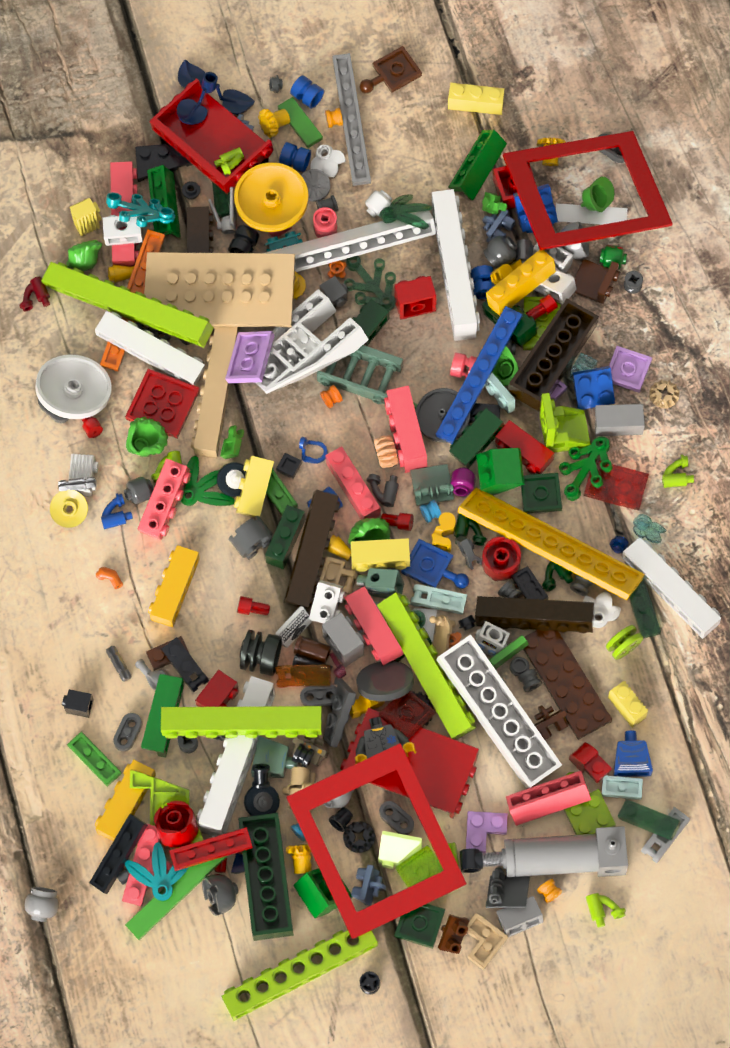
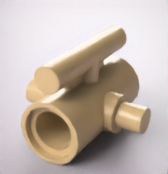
[282,767,316,813]

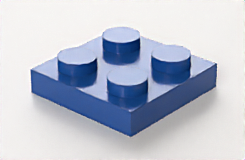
[572,366,615,410]

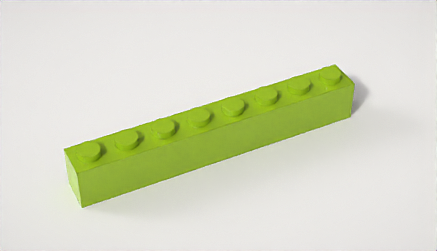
[377,593,477,740]
[161,706,322,738]

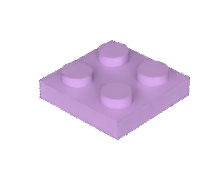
[609,346,652,393]

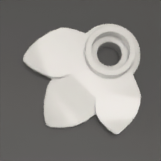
[310,145,345,178]
[583,591,621,628]

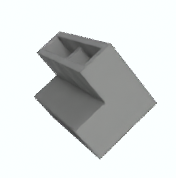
[595,404,645,436]

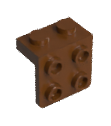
[574,259,621,304]

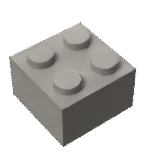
[322,613,365,668]

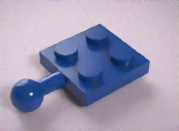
[401,539,469,589]

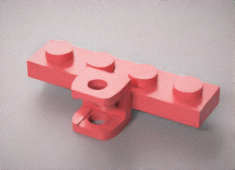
[122,824,173,906]

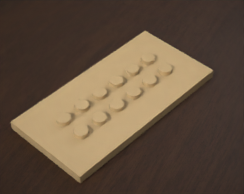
[144,252,296,327]

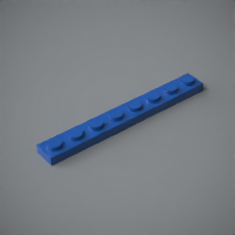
[436,306,522,444]

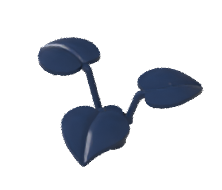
[177,60,255,125]

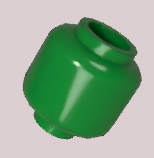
[600,245,627,270]

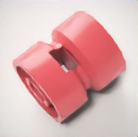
[313,207,338,238]
[450,352,477,379]

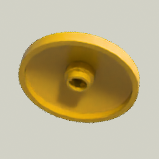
[234,163,308,232]

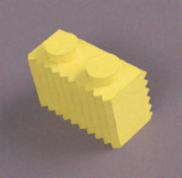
[70,198,102,236]
[608,681,648,728]

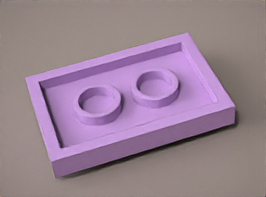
[225,331,274,383]

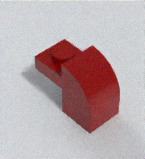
[569,742,612,783]

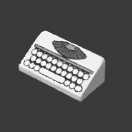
[276,606,312,648]

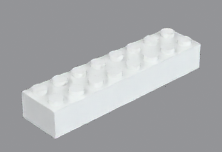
[432,189,480,341]
[436,634,562,789]
[197,676,276,837]

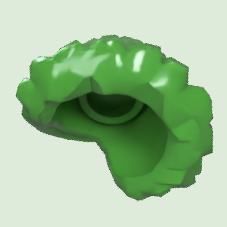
[66,240,102,271]
[126,417,168,457]
[348,518,391,544]

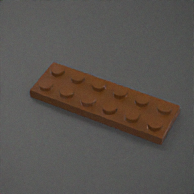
[523,630,612,740]

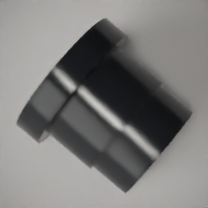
[329,807,353,832]

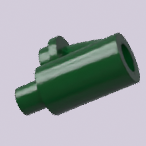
[454,513,487,546]
[542,561,573,591]

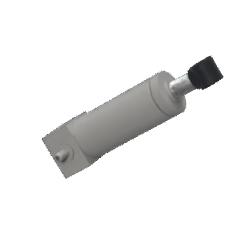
[460,826,628,877]

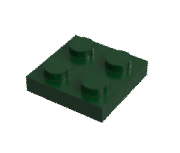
[521,473,562,514]
[394,904,445,949]

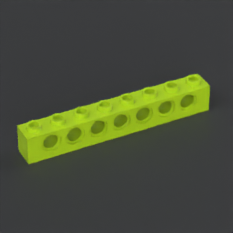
[221,930,378,1021]

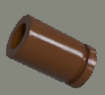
[294,635,332,664]

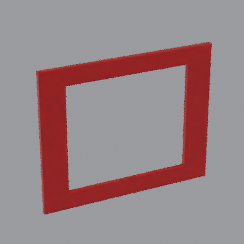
[502,131,673,250]
[286,743,467,939]

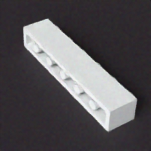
[95,311,205,386]
[622,537,721,639]

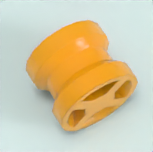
[325,108,343,128]
[537,878,562,903]

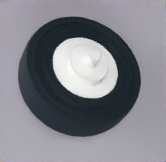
[217,462,246,497]

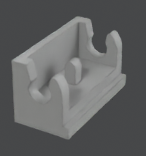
[496,896,543,937]

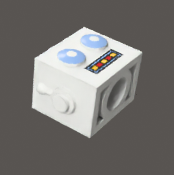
[475,621,510,657]

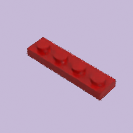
[169,827,253,871]

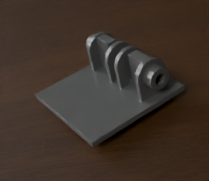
[486,868,530,908]

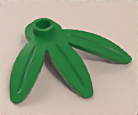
[181,456,235,506]

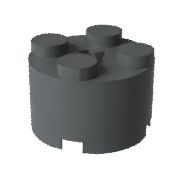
[229,516,273,560]

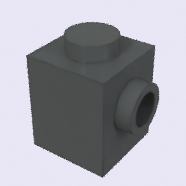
[319,276,349,308]

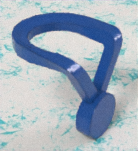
[299,437,328,464]

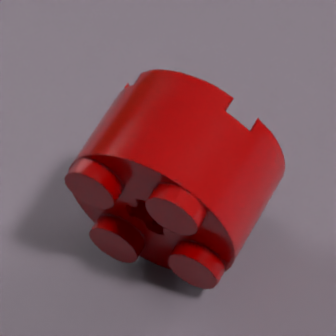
[482,537,521,581]
[154,801,198,848]

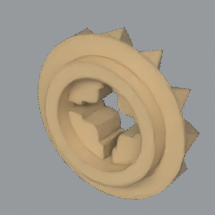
[649,379,680,409]

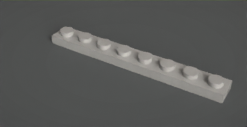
[332,53,371,186]

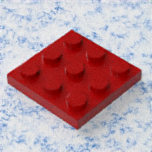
[125,369,200,439]

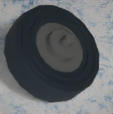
[244,786,280,816]

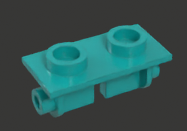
[264,231,303,252]

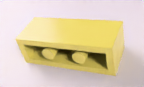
[448,83,505,115]
[234,456,274,518]
[351,538,410,572]

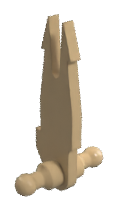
[429,615,456,657]

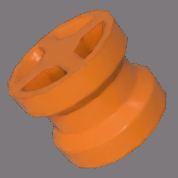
[320,385,343,409]

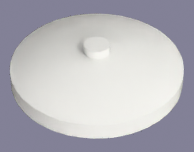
[35,355,111,419]

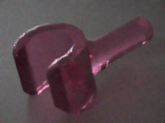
[330,653,346,678]

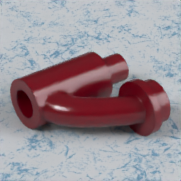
[19,277,50,312]

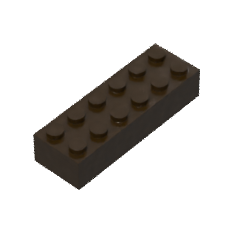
[508,298,599,412]

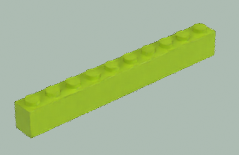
[41,262,214,348]

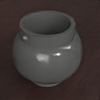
[483,236,517,268]

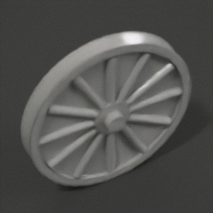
[301,169,330,202]

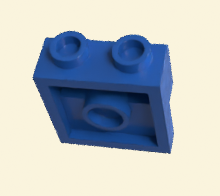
[513,184,558,233]

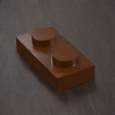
[146,636,189,671]

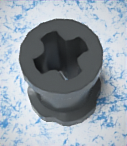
[316,195,338,211]

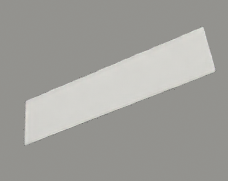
[556,203,628,225]

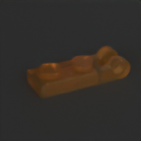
[275,665,332,688]

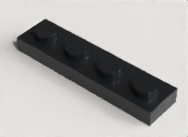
[89,814,148,894]

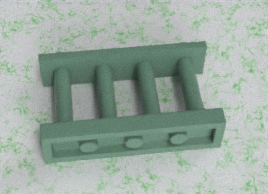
[317,345,403,404]

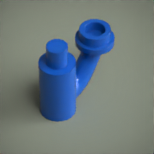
[101,493,133,530]

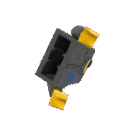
[355,717,416,764]

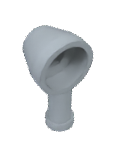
[135,659,166,690]

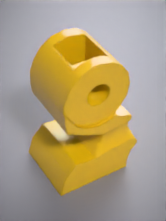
[490,259,522,285]
[431,512,456,552]
[349,695,385,719]

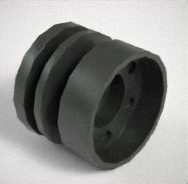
[240,630,282,676]

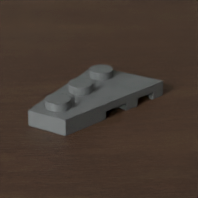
[323,677,356,748]

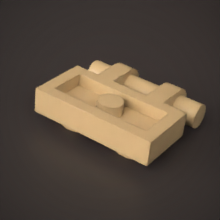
[319,557,358,603]

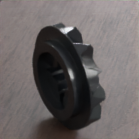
[343,821,375,853]

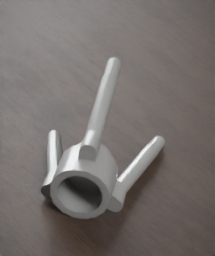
[208,187,237,234]

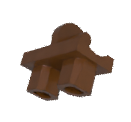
[534,705,568,740]
[438,914,469,954]

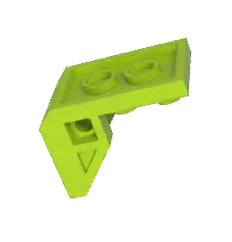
[539,393,591,453]

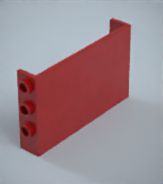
[149,78,274,194]
[340,708,479,819]

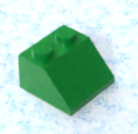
[476,448,525,495]
[293,868,352,918]

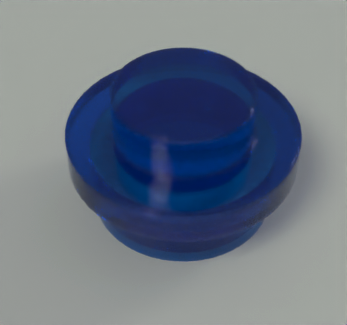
[610,536,629,553]

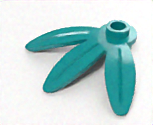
[125,842,189,901]

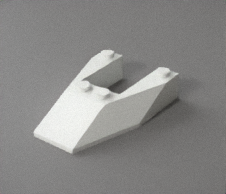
[255,289,369,394]

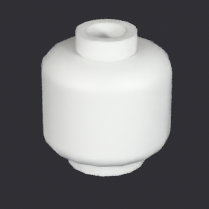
[365,190,392,217]

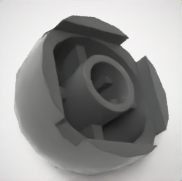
[202,874,238,916]

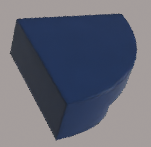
[231,853,245,874]

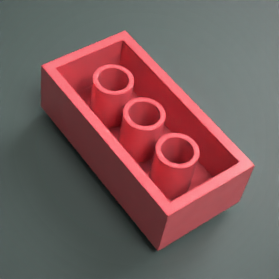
[384,385,427,473]

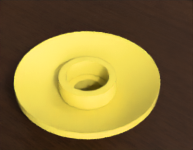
[50,490,88,528]

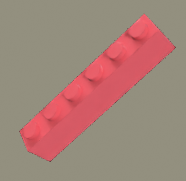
[110,161,139,267]

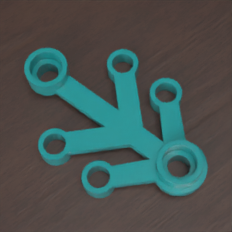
[106,192,175,227]

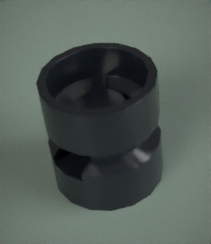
[228,225,260,253]

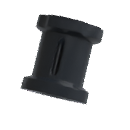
[252,764,270,789]

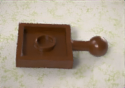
[359,46,422,94]

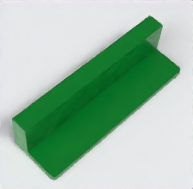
[448,130,507,200]
[147,165,181,238]
[141,674,185,758]

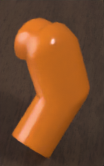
[96,567,123,589]

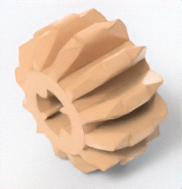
[374,435,399,468]

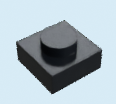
[276,453,302,479]

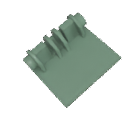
[410,464,454,506]

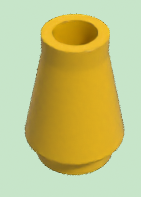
[108,265,134,283]
[327,534,351,561]

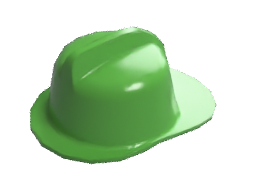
[580,176,615,212]
[492,346,519,386]

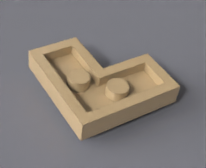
[467,913,508,970]

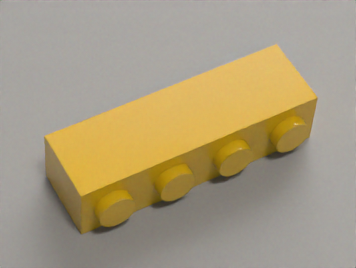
[486,250,556,316]
[148,545,200,627]
[95,759,156,841]

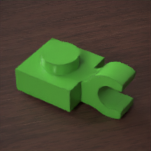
[482,192,507,214]
[220,425,244,459]

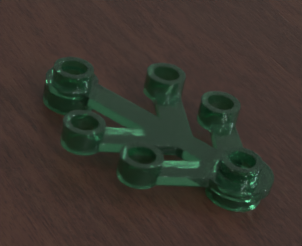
[344,256,396,311]

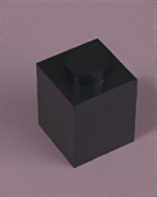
[62,689,94,718]

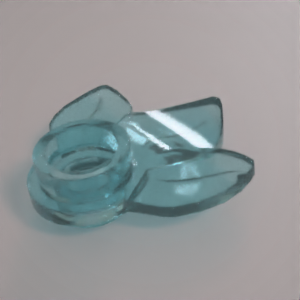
[633,514,666,543]

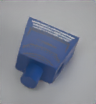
[613,730,653,777]

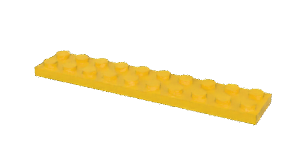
[458,487,645,600]

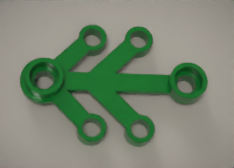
[559,436,613,501]

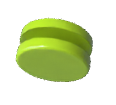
[606,625,643,660]

